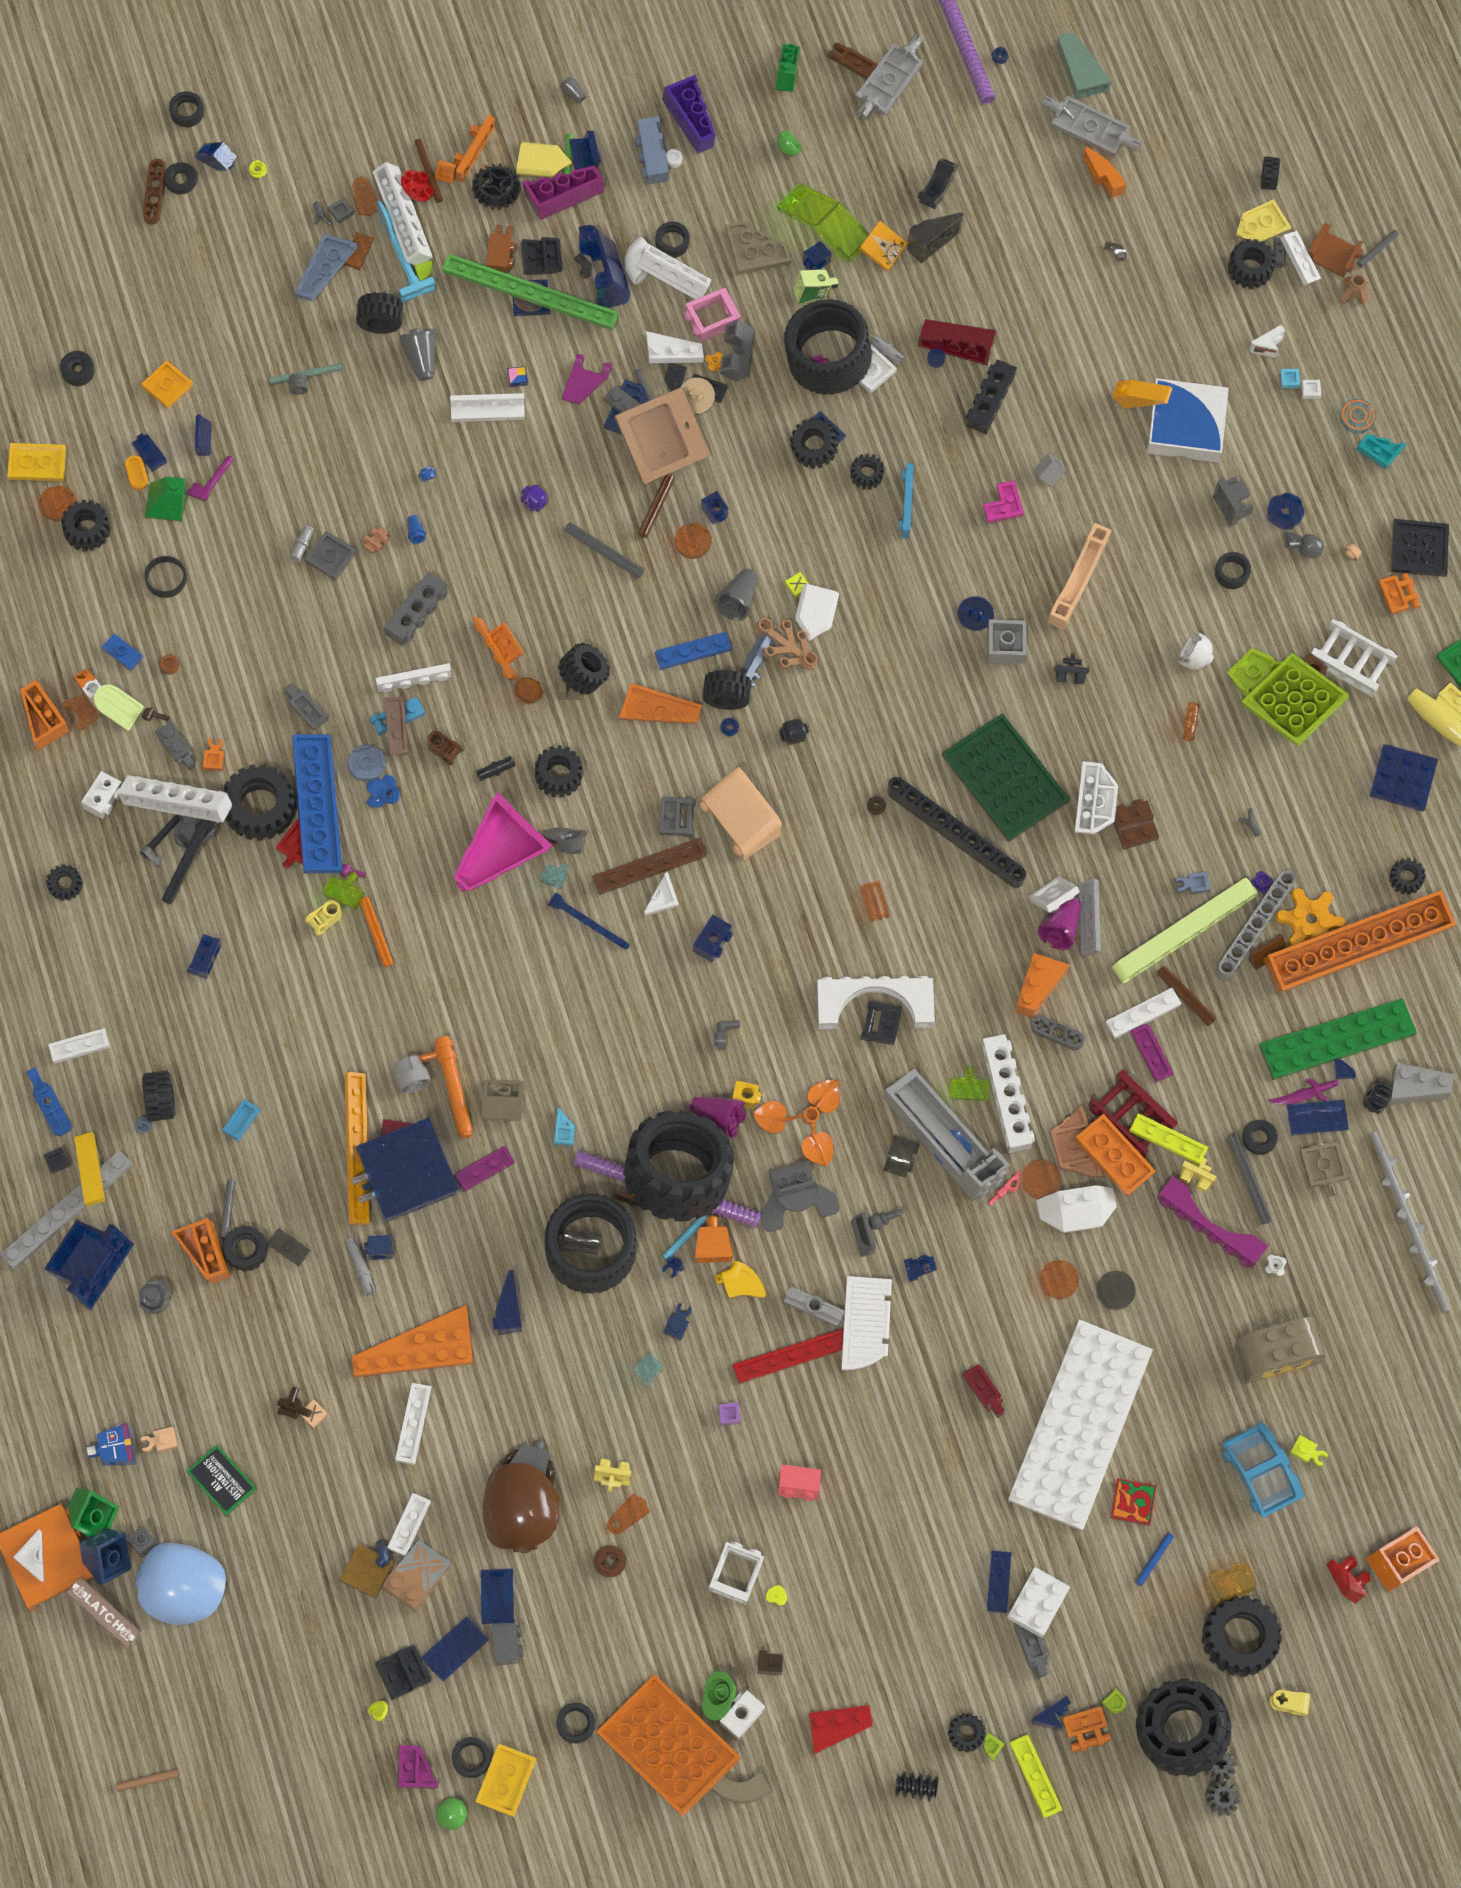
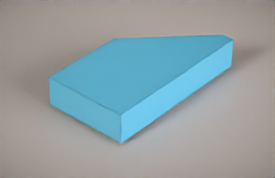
[554,1108,575,1147]

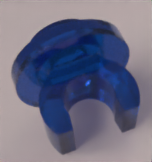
[662,1256,684,1278]

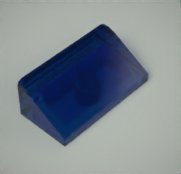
[195,414,212,456]

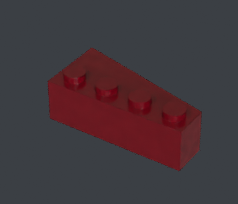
[918,319,996,366]

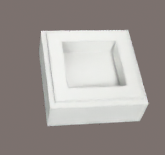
[1301,380,1321,399]

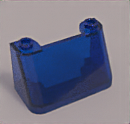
[578,225,630,308]

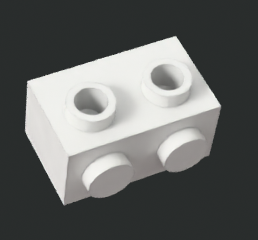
[81,771,122,819]

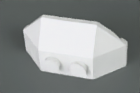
[1075,761,1118,835]
[1036,1186,1117,1233]

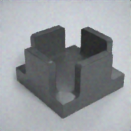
[1213,477,1253,527]

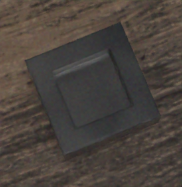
[43,1147,70,1174]

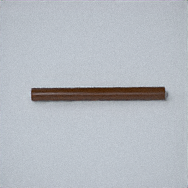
[414,139,443,203]

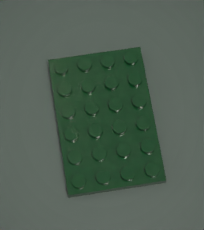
[942,713,1070,842]

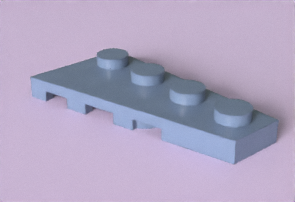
[295,234,358,301]

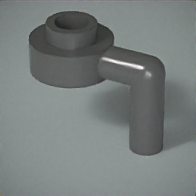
[714,1020,740,1050]

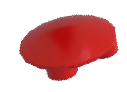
[401,170,433,202]

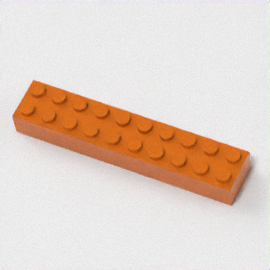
[1263,890,1456,994]

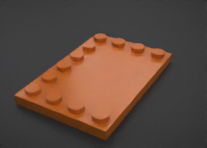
[596,1674,741,1817]

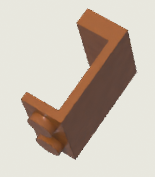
[1308,223,1363,278]

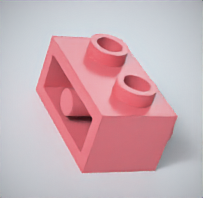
[777,1465,821,1501]

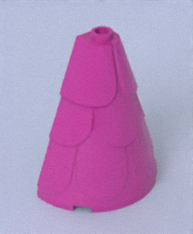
[454,793,553,892]

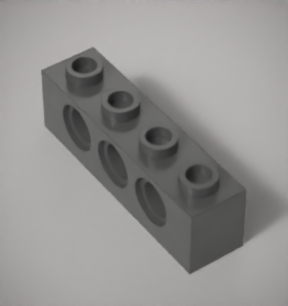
[384,571,448,646]

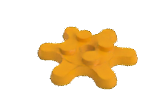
[1275,888,1346,947]

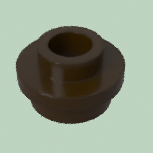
[867,797,886,815]

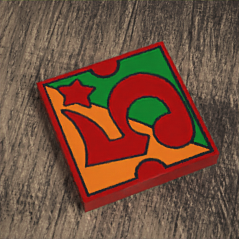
[1110,1478,1157,1526]

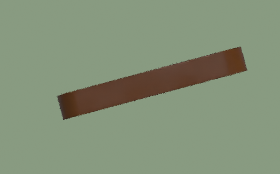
[143,159,166,225]

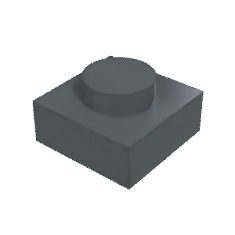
[328,198,353,223]

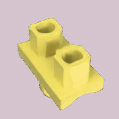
[1179,1158,1216,1193]
[594,1459,631,1492]

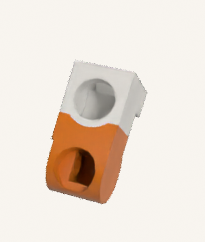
[73,669,101,707]

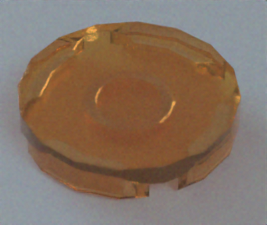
[39,485,77,521]
[675,523,712,559]
[1021,1160,1061,1199]
[1039,1260,1079,1300]

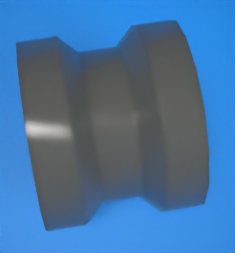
[289,373,308,395]

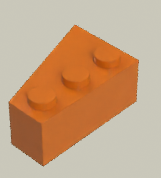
[20,680,69,751]

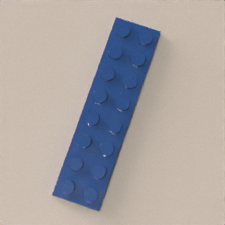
[292,735,342,874]

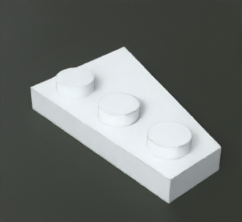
[646,331,704,363]

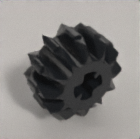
[1363,1080,1393,1114]

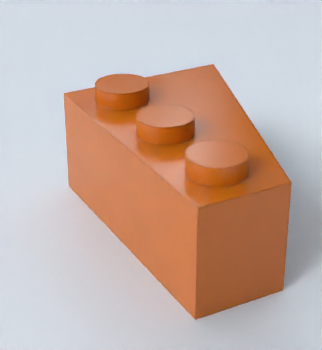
[1015,953,1070,1018]
[171,1218,231,1284]

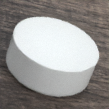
[666,149,682,168]

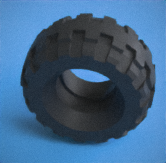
[1136,1679,1232,1777]

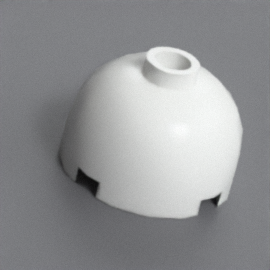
[1178,632,1214,670]

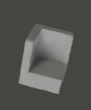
[1035,453,1066,486]

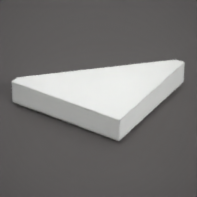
[644,872,679,916]
[13,1529,44,1582]

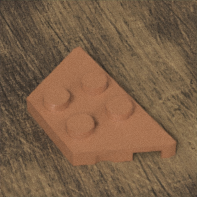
[1050,1106,1103,1178]

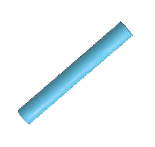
[662,1216,707,1261]

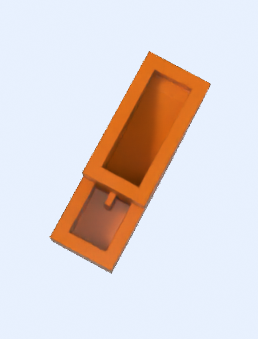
[1083,147,1126,198]

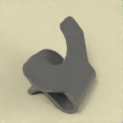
[761,1160,839,1232]

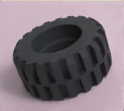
[223,764,296,841]
[1202,1595,1282,1677]

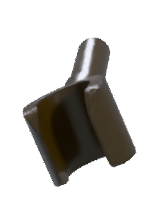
[142,707,170,721]

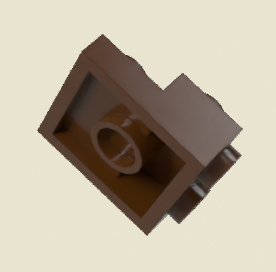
[1113,799,1159,850]

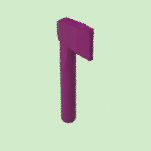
[186,455,233,501]

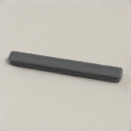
[565,522,644,578]
[1227,1134,1272,1224]

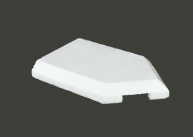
[795,584,839,641]

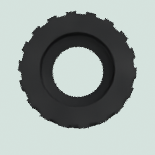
[223,1226,268,1272]

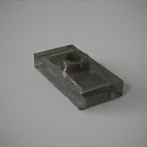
[267,1228,311,1267]

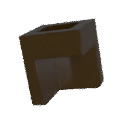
[757,1650,783,1676]

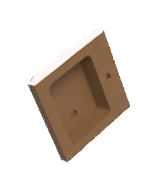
[614,387,711,484]

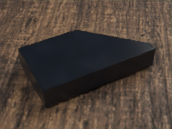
[664,363,687,391]

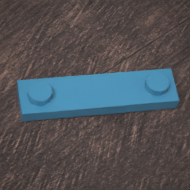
[899,463,914,538]

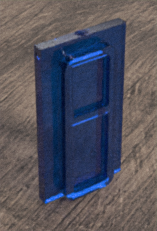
[1286,1100,1349,1136]
[481,1569,514,1624]
[421,1617,489,1682]

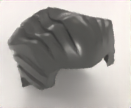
[139,1279,172,1314]

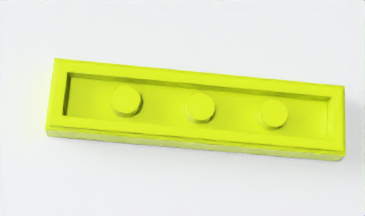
[1129,1113,1208,1166]
[1009,1734,1063,1819]

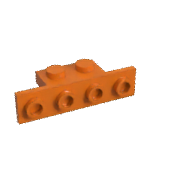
[472,617,524,681]

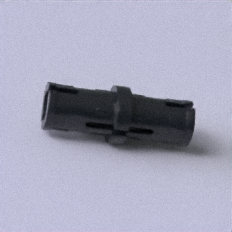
[476,756,515,781]

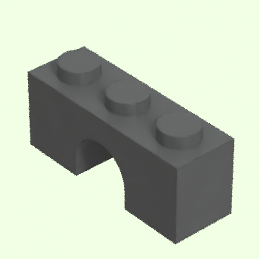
[719,320,754,382]

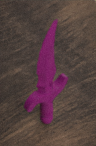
[1268,1079,1339,1104]

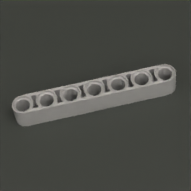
[1216,870,1296,981]

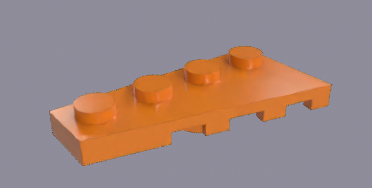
[619,683,702,724]

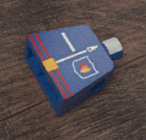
[87,1423,136,1466]

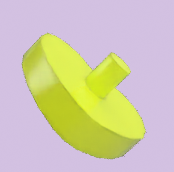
[766,1585,787,1606]
[368,1701,388,1721]

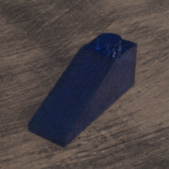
[492,1270,522,1335]

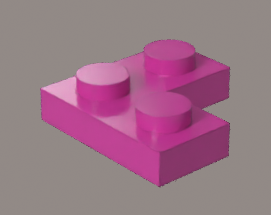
[983,481,1024,523]

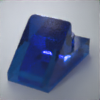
[1031,1696,1071,1731]

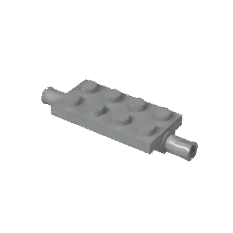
[855,34,924,120]
[1041,95,1142,157]

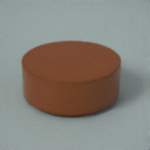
[160,655,179,675]

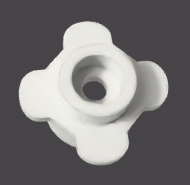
[1265,1255,1287,1276]

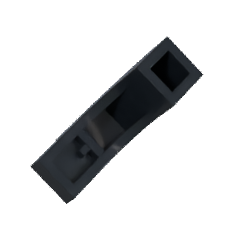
[917,158,958,209]

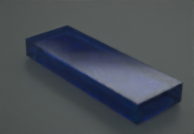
[986,1550,1012,1614]

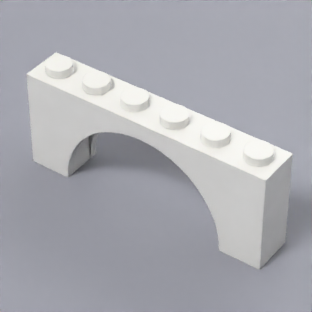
[817,976,935,1030]

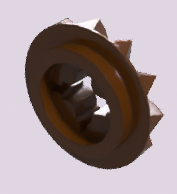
[594,1545,626,1578]

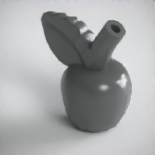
[1285,531,1324,558]

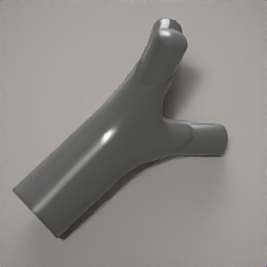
[313,201,333,226]
[1239,808,1262,837]

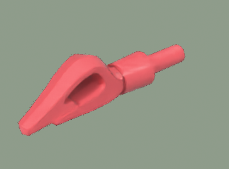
[988,1171,1020,1206]

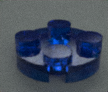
[1267,493,1305,530]

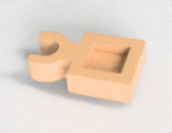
[140,1427,178,1453]

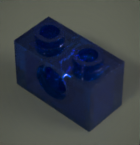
[693,914,733,963]

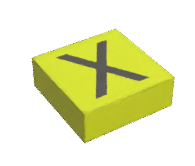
[785,572,809,598]

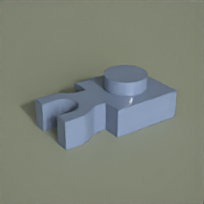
[1175,872,1210,894]

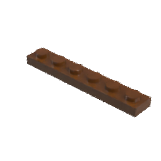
[592,838,706,895]

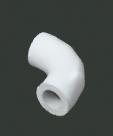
[624,236,648,284]

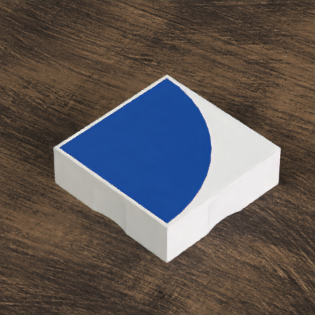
[1147,378,1229,463]

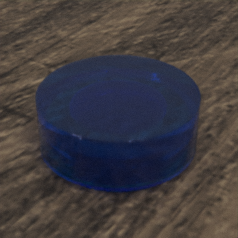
[927,349,945,368]

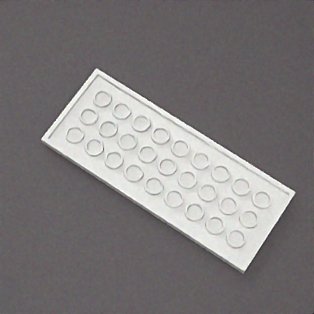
[1008,1319,1153,1531]

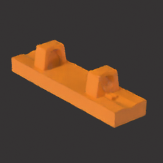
[454,115,495,183]

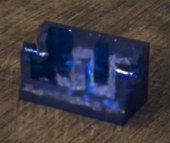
[187,934,222,979]

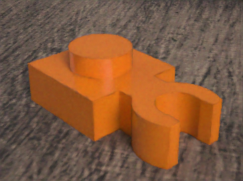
[203,738,224,771]

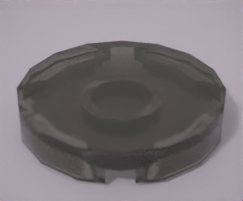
[1096,1271,1136,1311]

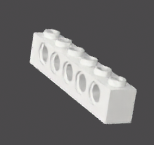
[373,162,433,265]
[118,775,232,823]
[981,1034,1035,1153]

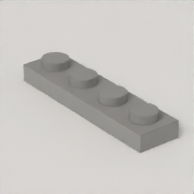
[1079,878,1101,956]

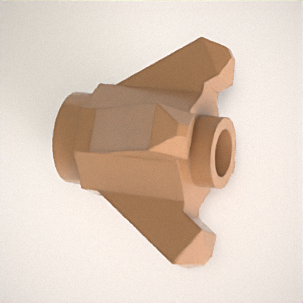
[1340,274,1369,304]

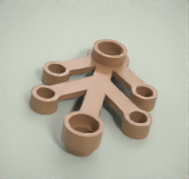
[756,618,818,670]

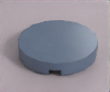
[348,745,386,782]

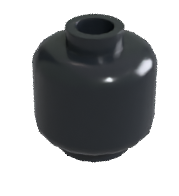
[779,718,809,745]

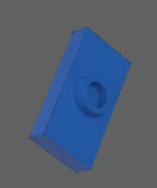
[102,634,143,671]

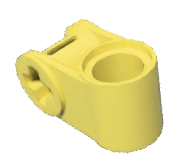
[305,900,342,936]
[1269,1690,1310,1716]

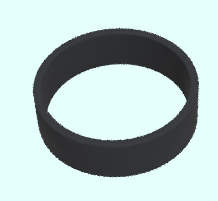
[144,556,187,598]

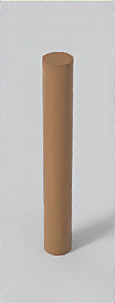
[116,1769,179,1791]

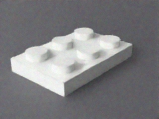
[1007,1567,1070,1638]

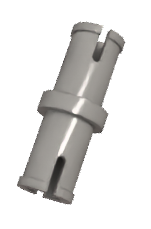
[870,335,905,366]
[289,525,315,563]

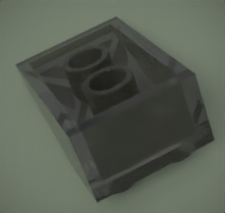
[907,212,964,264]

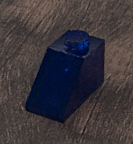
[194,142,237,171]

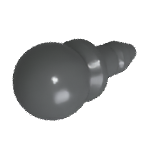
[869,1209,905,1229]

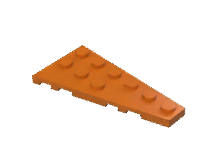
[352,1305,473,1378]

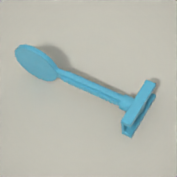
[376,200,435,303]

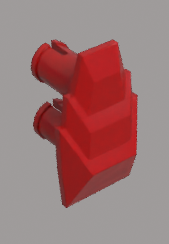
[1326,1555,1371,1604]

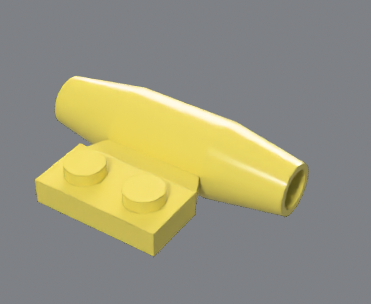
[1407,683,1461,747]

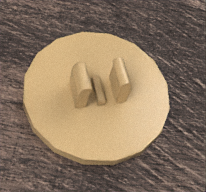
[681,378,715,414]

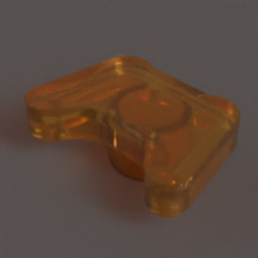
[63,695,98,731]

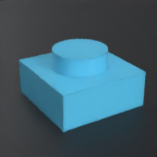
[1280,369,1300,389]

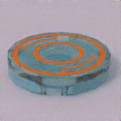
[1339,399,1376,434]

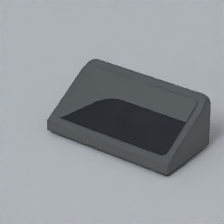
[851,1212,876,1257]

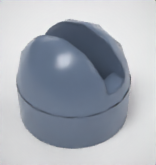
[136,1116,151,1133]

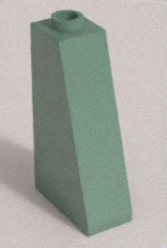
[1056,32,1111,99]

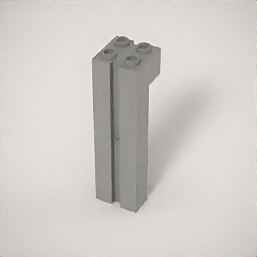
[882,1069,1009,1201]

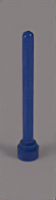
[548,893,630,950]

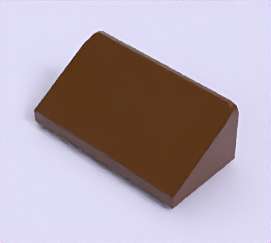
[1248,934,1286,970]

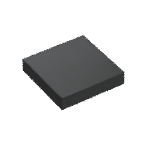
[305,531,357,581]

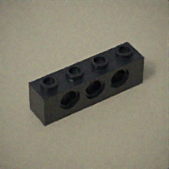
[965,359,1017,435]

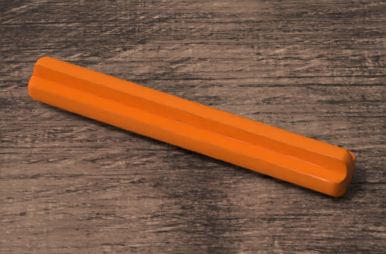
[359,897,393,968]

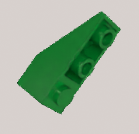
[775,44,800,92]

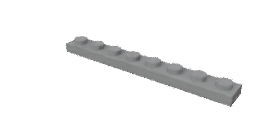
[0,1150,133,1270]

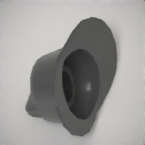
[544,827,587,854]

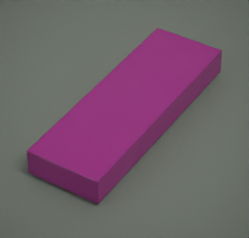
[1130,1024,1173,1083]
[454,1146,515,1192]

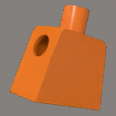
[695,1216,733,1263]

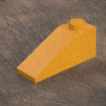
[1112,380,1172,409]

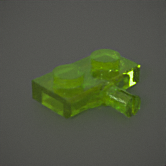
[322,871,365,910]
[949,1066,989,1101]

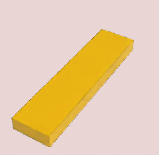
[74,1132,105,1207]

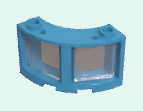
[1222,1422,1305,1518]

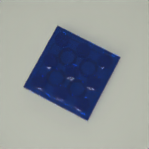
[1369,744,1438,812]

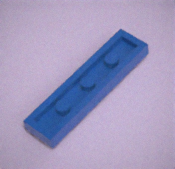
[655,632,732,670]

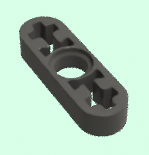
[1031,1016,1085,1051]

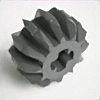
[1204,1749,1237,1783]
[1205,1781,1241,1816]

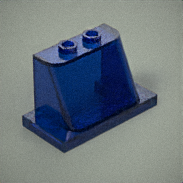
[44,1219,134,1310]

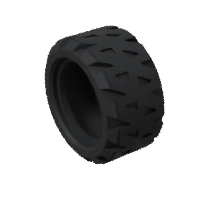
[623,1110,734,1222]

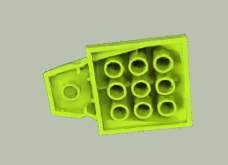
[1227,648,1349,747]

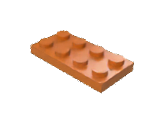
[1074,1114,1156,1197]

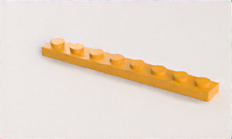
[344,1072,370,1226]

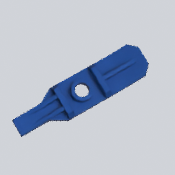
[26,1067,72,1136]

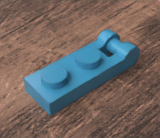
[369,697,425,736]

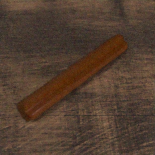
[638,474,675,538]
[1157,966,1216,1026]

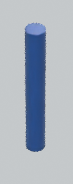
[1135,1533,1174,1587]

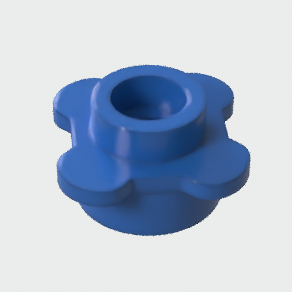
[418,467,436,482]

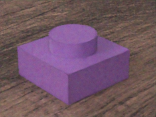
[719,1403,741,1426]

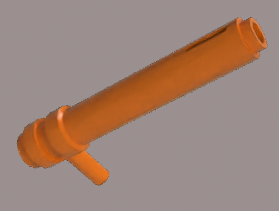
[418,1036,473,1139]

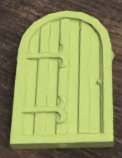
[93,685,144,731]

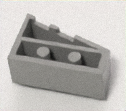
[1387,1063,1454,1106]

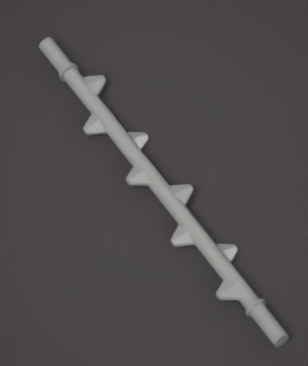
[1370,1131,1450,1313]

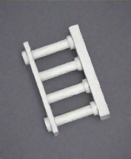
[1311,619,1398,698]

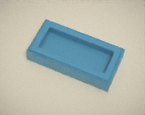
[222,1099,261,1142]

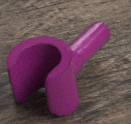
[338,864,366,878]

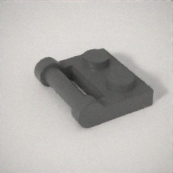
[660,797,695,838]

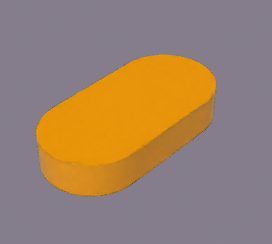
[125,455,148,491]

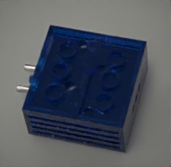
[351,1117,459,1224]

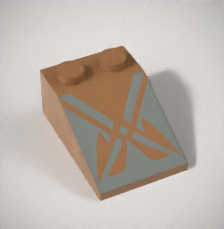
[383,1540,452,1613]

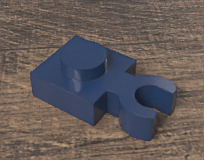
[663,1303,691,1341]

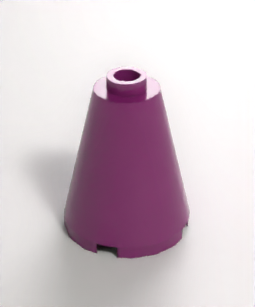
[1037,897,1081,950]

